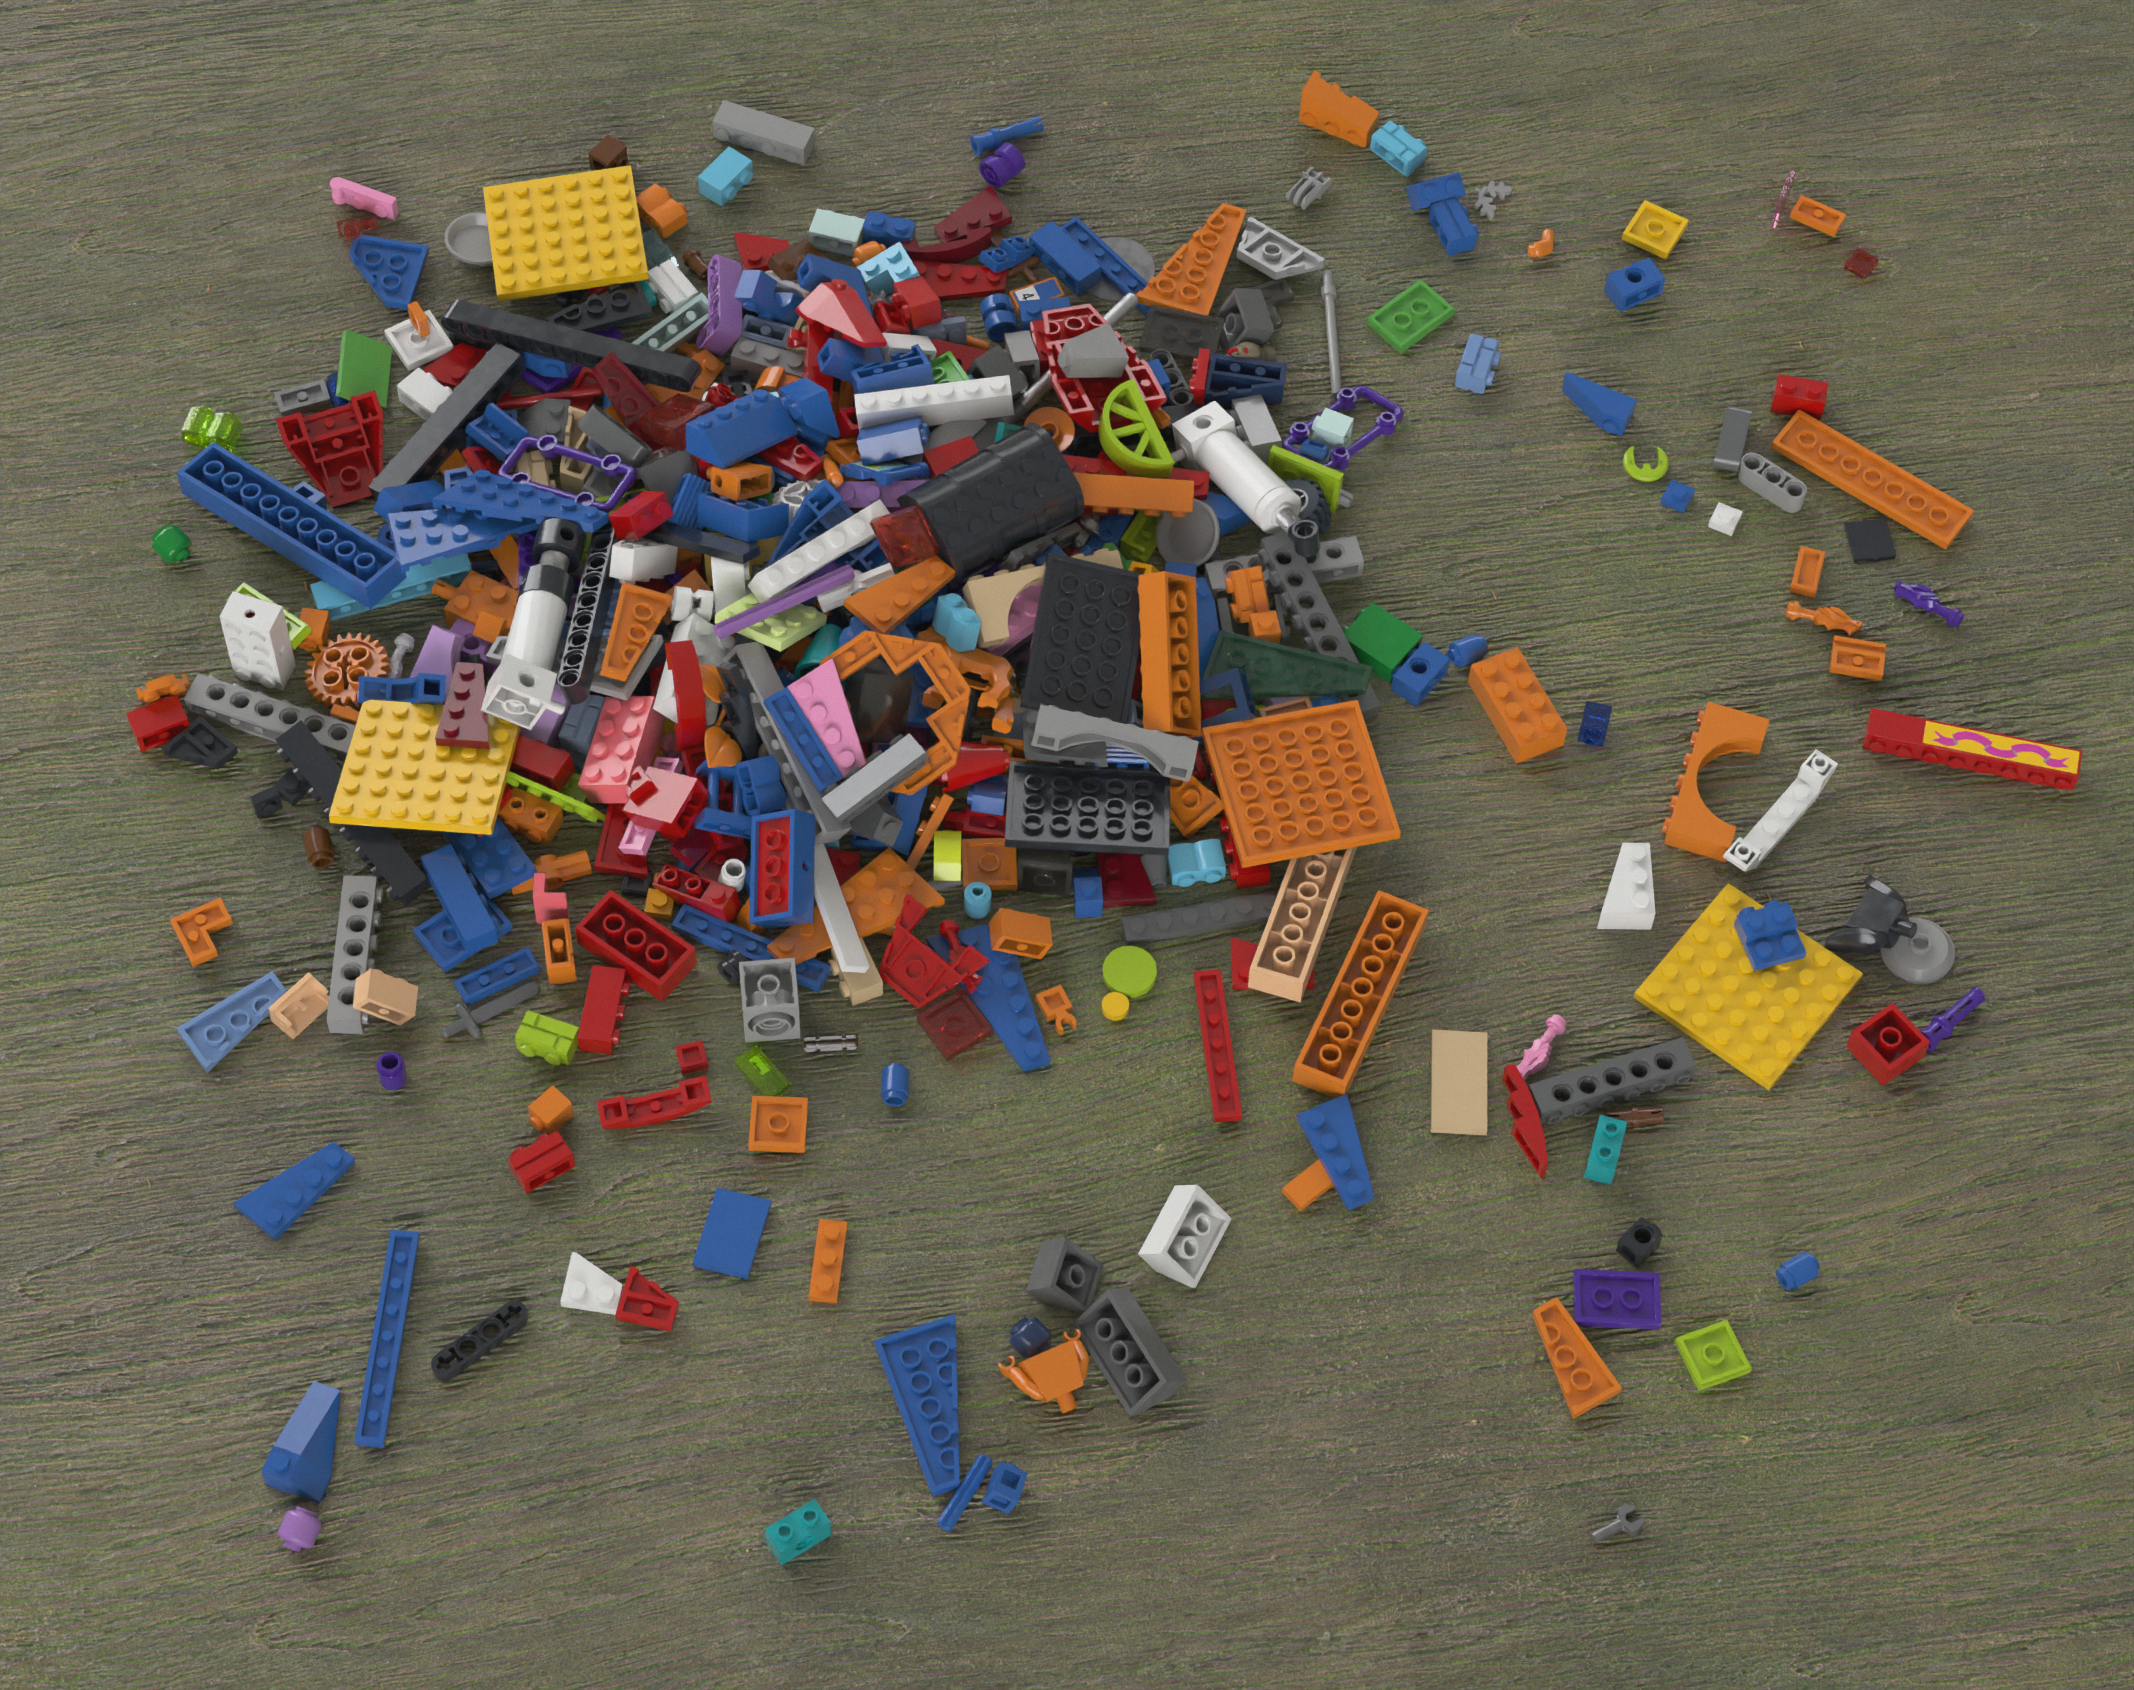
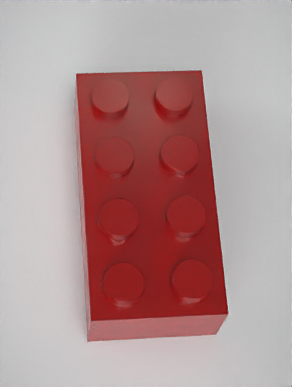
[575,890,697,1002]

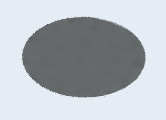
[1087,237,1155,301]

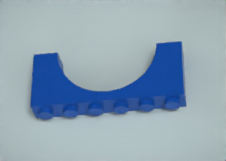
[796,253,884,383]

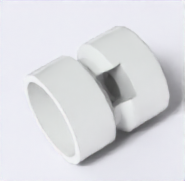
[671,586,714,622]

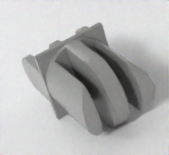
[1285,166,1333,210]

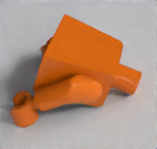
[998,1329,1090,1414]

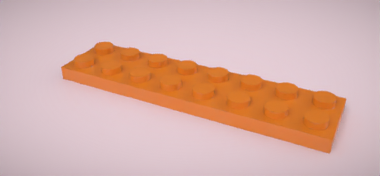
[1771,410,1974,550]

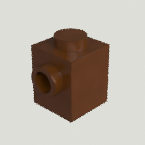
[589,134,628,171]

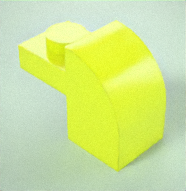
[934,830,961,881]

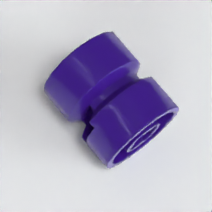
[979,143,1026,189]

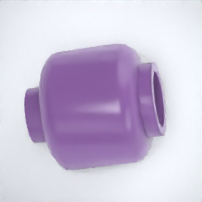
[278,1506,322,1553]

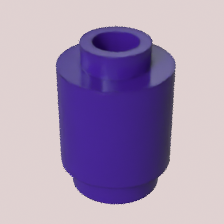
[376,1052,407,1090]

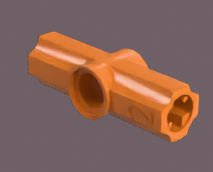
[511,850,592,895]

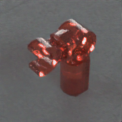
[336,217,378,240]

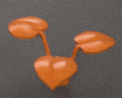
[700,664,758,768]

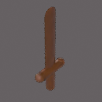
[991,229,1040,284]

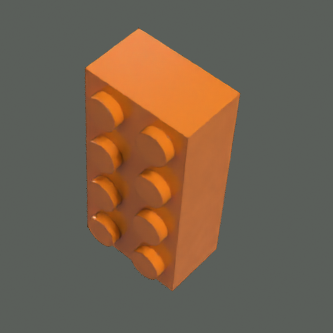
[1468,647,1567,764]

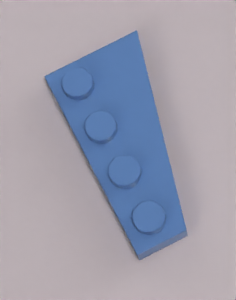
[177,971,287,1073]

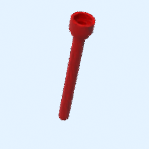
[496,386,604,410]

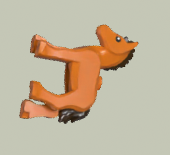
[916,622,1022,734]

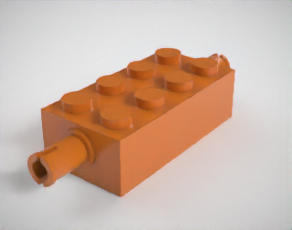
[432,570,518,636]

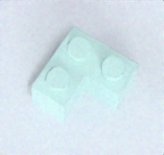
[1310,408,1354,471]

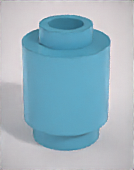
[964,882,991,919]

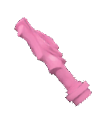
[1516,1015,1567,1081]

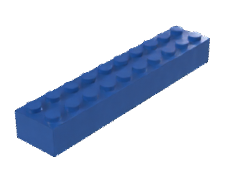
[177,442,407,609]

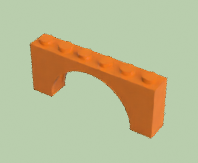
[1662,701,1770,862]

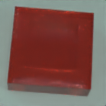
[1844,247,1879,280]

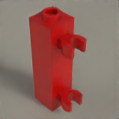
[787,322,834,405]

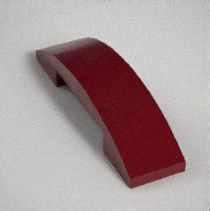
[893,227,991,264]

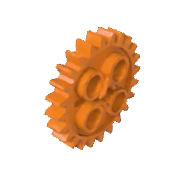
[304,633,392,708]

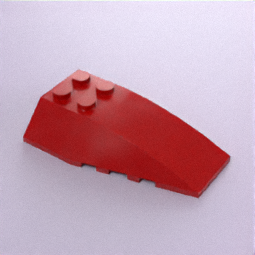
[1042,304,1167,433]

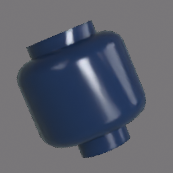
[1009,1316,1052,1359]

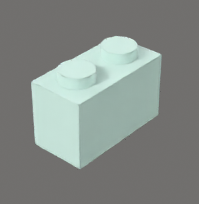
[809,209,865,257]

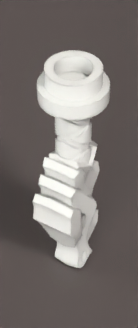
[387,633,415,679]

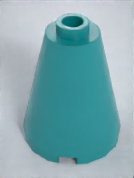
[794,624,847,689]

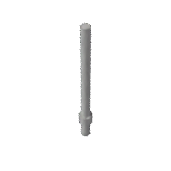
[1321,270,1341,398]

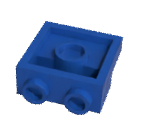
[1734,900,1806,971]

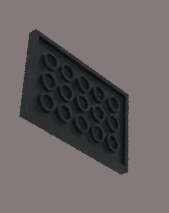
[1020,552,1143,724]
[1005,761,1170,856]

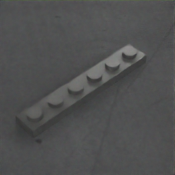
[1121,891,1279,946]

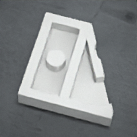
[560,1252,623,1315]

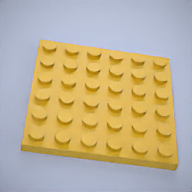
[483,165,649,302]
[329,700,521,835]
[1633,883,1863,1091]

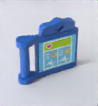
[840,459,929,487]

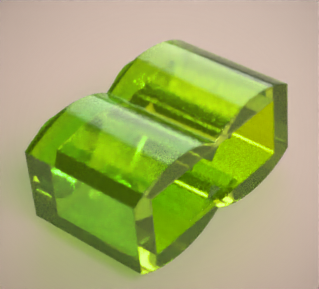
[181,406,242,453]

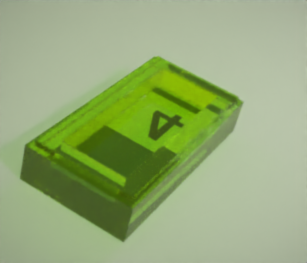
[734,1045,791,1097]

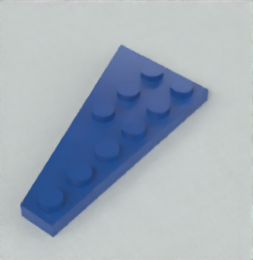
[433,470,608,533]
[388,507,539,573]
[926,924,1050,1071]
[874,1314,960,1497]

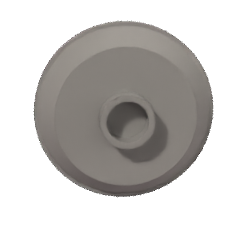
[445,213,493,265]
[1156,498,1220,567]
[1880,918,1955,984]

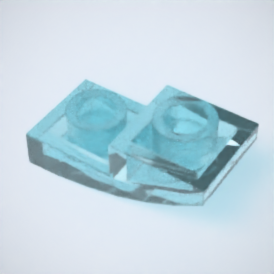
[642,228,678,270]

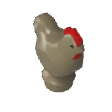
[1224,342,1276,363]

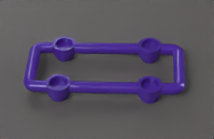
[1282,386,1404,470]
[498,435,637,513]

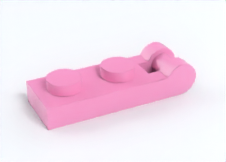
[330,177,399,220]

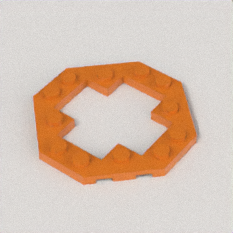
[819,630,972,795]

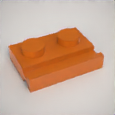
[1829,635,1887,681]

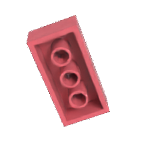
[578,696,666,803]

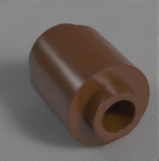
[302,826,335,868]

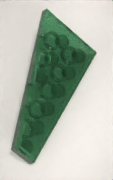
[1200,630,1373,701]

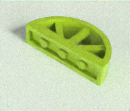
[1098,379,1175,478]

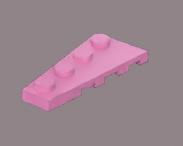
[787,658,867,780]

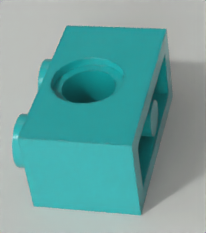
[1584,1115,1627,1185]
[764,1499,831,1566]

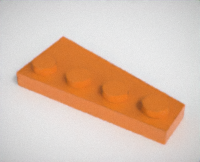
[843,555,956,635]
[1149,763,1224,839]

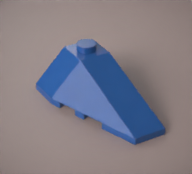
[261,1381,341,1504]

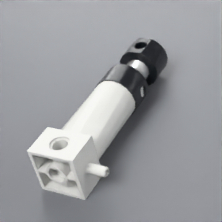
[481,518,587,730]

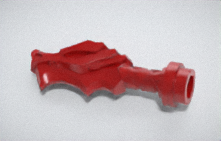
[939,919,984,994]

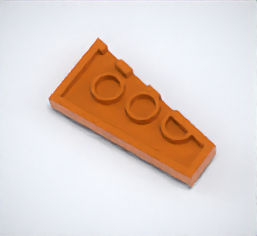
[599,582,674,682]
[1532,1297,1622,1419]

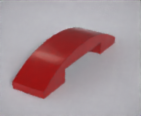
[665,640,706,751]
[597,1075,712,1129]

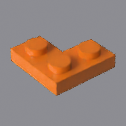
[170,897,233,967]

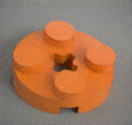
[136,674,191,706]

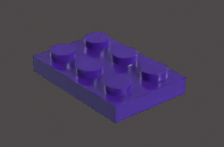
[1573,1269,1661,1330]

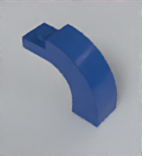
[357,673,446,705]

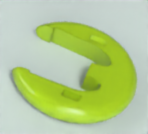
[1623,445,1669,482]

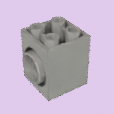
[739,958,801,1043]

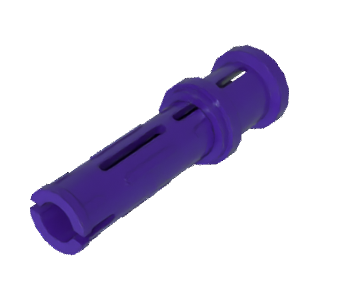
[1919,987,1986,1051]

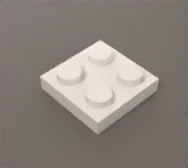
[384,310,453,371]

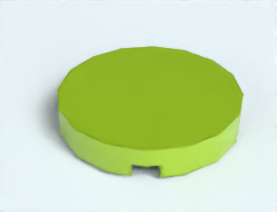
[1102,946,1157,998]

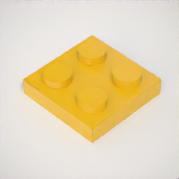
[1622,200,1689,260]

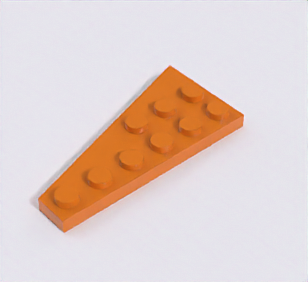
[1136,203,1247,323]

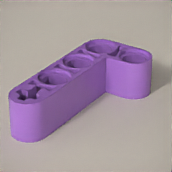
[696,254,742,356]

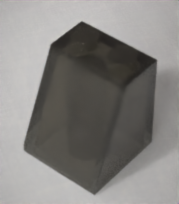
[844,657,914,743]

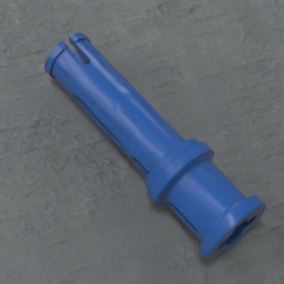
[970,115,1044,156]

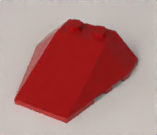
[276,390,383,508]

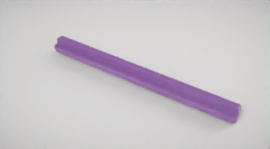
[713,565,855,639]

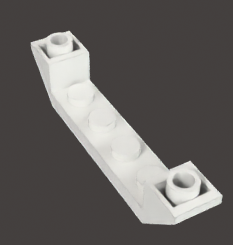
[1723,749,1838,872]

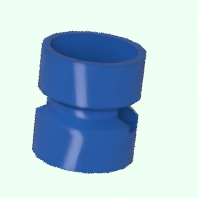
[980,294,1019,342]

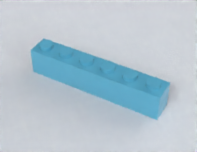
[310,553,471,621]

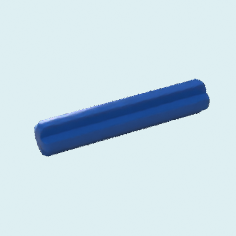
[938,1454,992,1532]

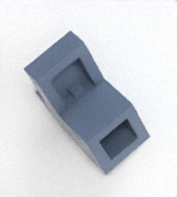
[909,316,967,344]

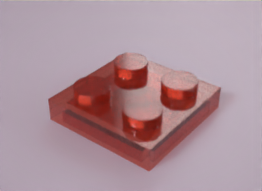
[869,505,940,569]
[916,989,993,1061]

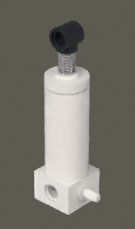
[1171,401,1321,557]

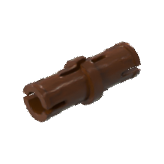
[1605,1106,1664,1129]

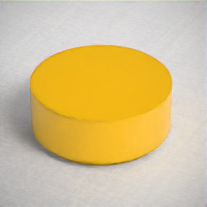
[1101,992,1129,1021]

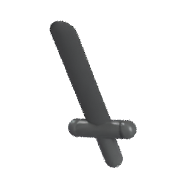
[441,981,540,1039]

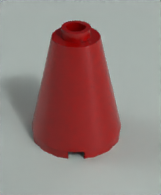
[935,740,1010,794]

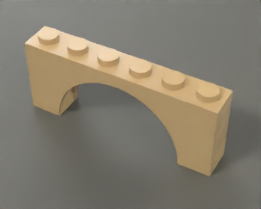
[962,548,1123,649]

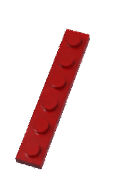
[1193,969,1242,1123]

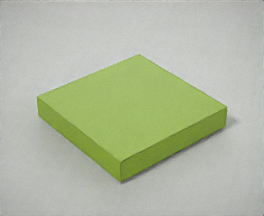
[1674,1320,1752,1391]

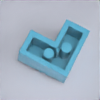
[857,242,920,296]

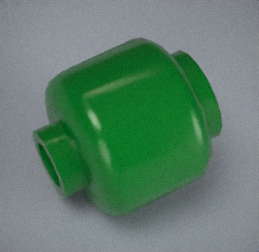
[152,525,191,564]

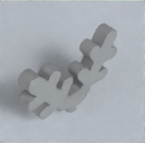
[1474,181,1512,220]

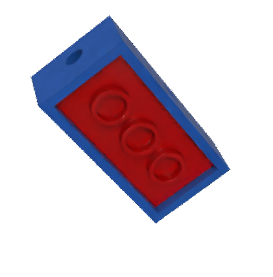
[749,809,815,929]

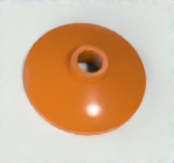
[1024,407,1075,452]

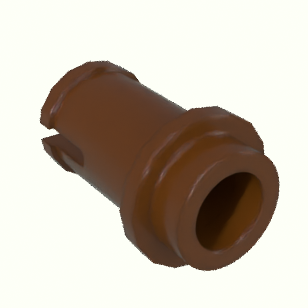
[682,248,708,280]

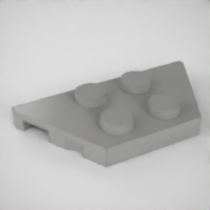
[1237,217,1325,280]

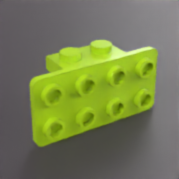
[506,771,606,823]

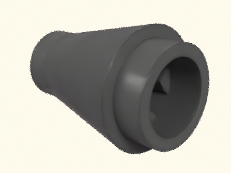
[1141,854,1167,889]

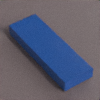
[454,946,541,1007]

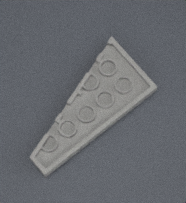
[486,635,664,701]

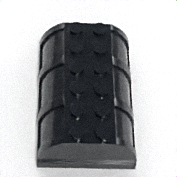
[897,423,1084,591]

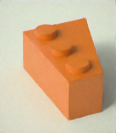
[1299,70,1379,148]

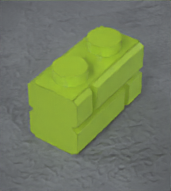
[515,1011,580,1065]

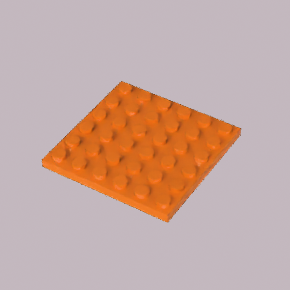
[1202,700,1401,868]

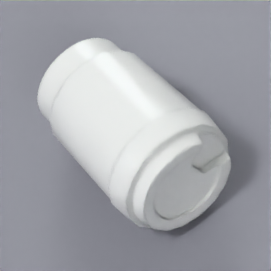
[718,859,746,893]

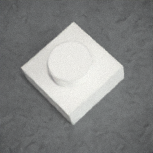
[1708,502,1743,536]

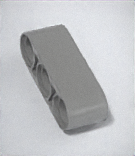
[1738,452,1807,513]

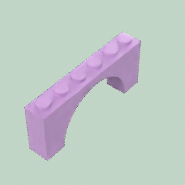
[410,625,571,748]

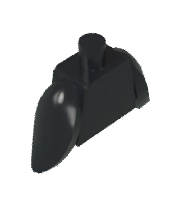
[1824,874,1917,953]

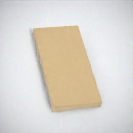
[1431,1029,1487,1135]

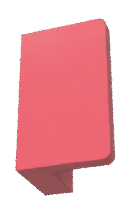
[533,873,570,924]

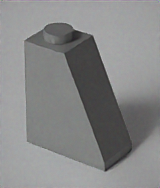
[1058,324,1129,378]
[1004,330,1042,404]

